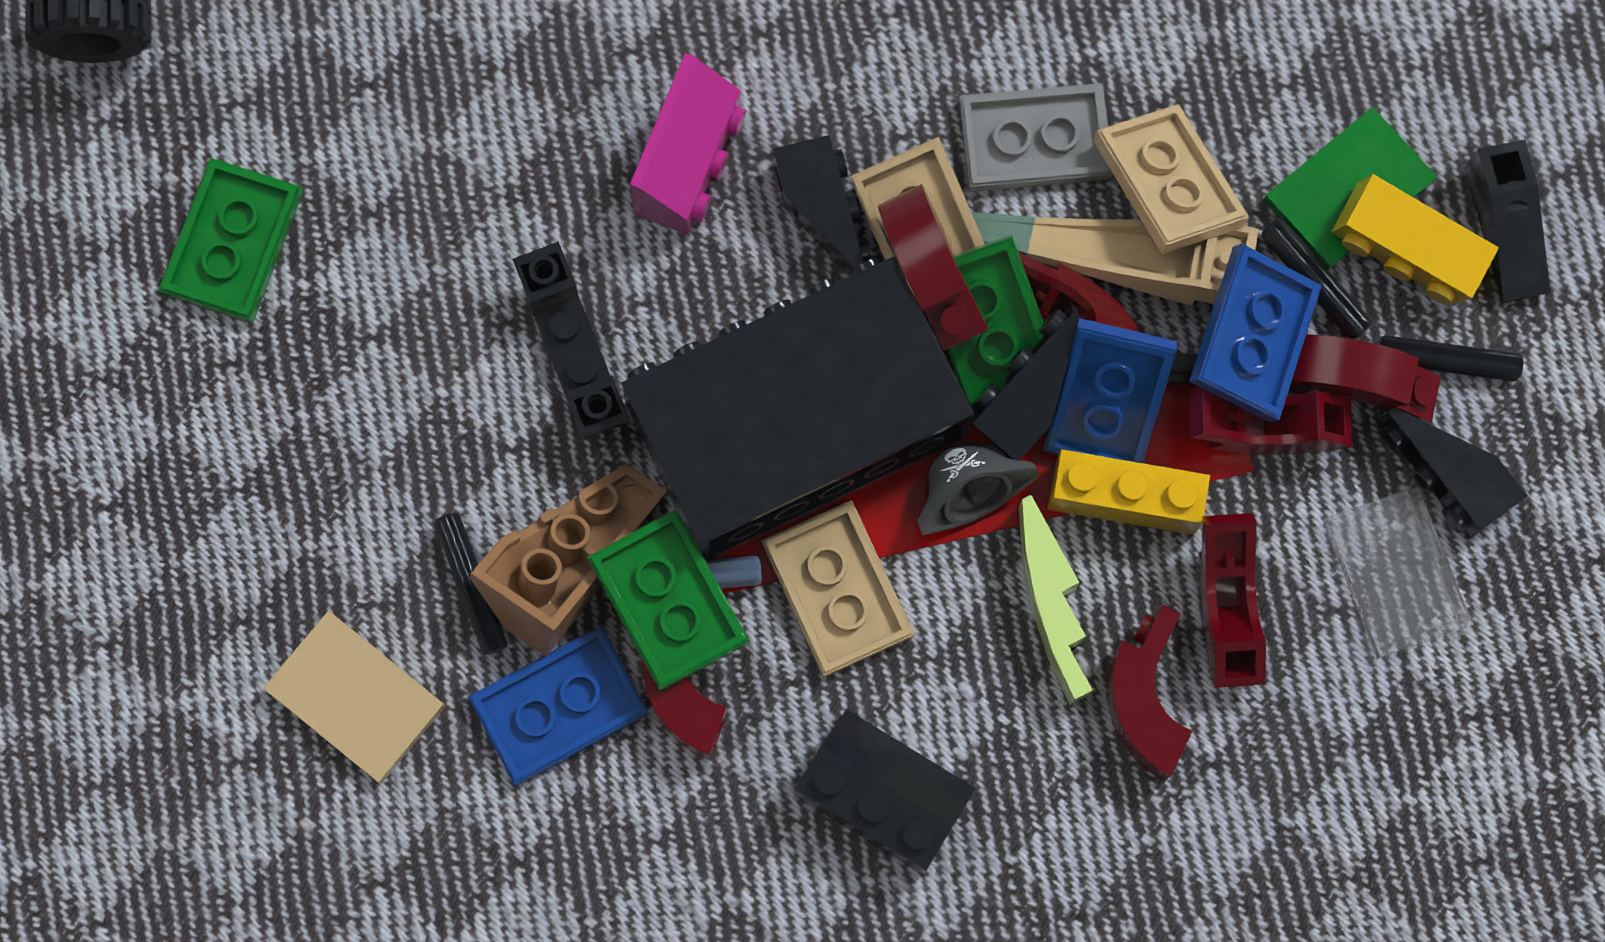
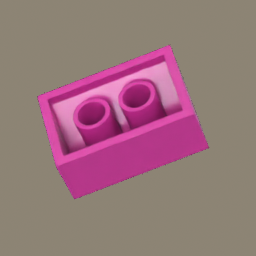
[630,53,746,235]

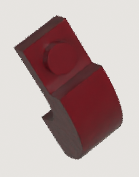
[878,184,988,351]
[1019,253,1139,332]
[1289,334,1441,423]
[1189,386,1352,454]
[1198,513,1266,688]
[1107,605,1193,782]
[642,660,727,761]

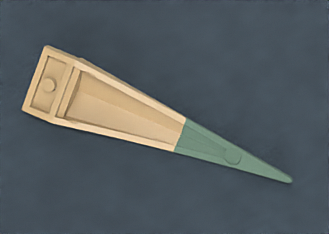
[972,212,1259,306]

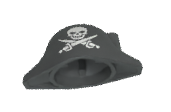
[917,442,1040,535]

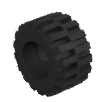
[26,0,151,63]

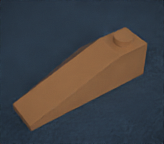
[470,464,667,657]

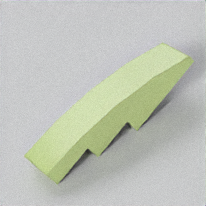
[1018,495,1093,706]

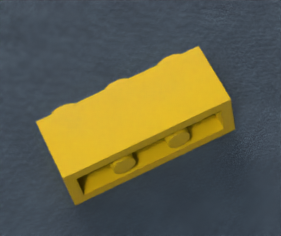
[1331,174,1499,305]
[1048,449,1210,535]

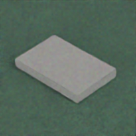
[959,83,1114,192]

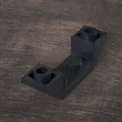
[513,241,630,440]

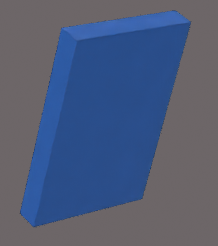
[1189,244,1322,422]
[1043,318,1178,463]
[468,625,649,787]

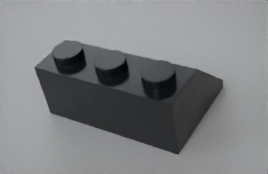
[794,709,976,875]

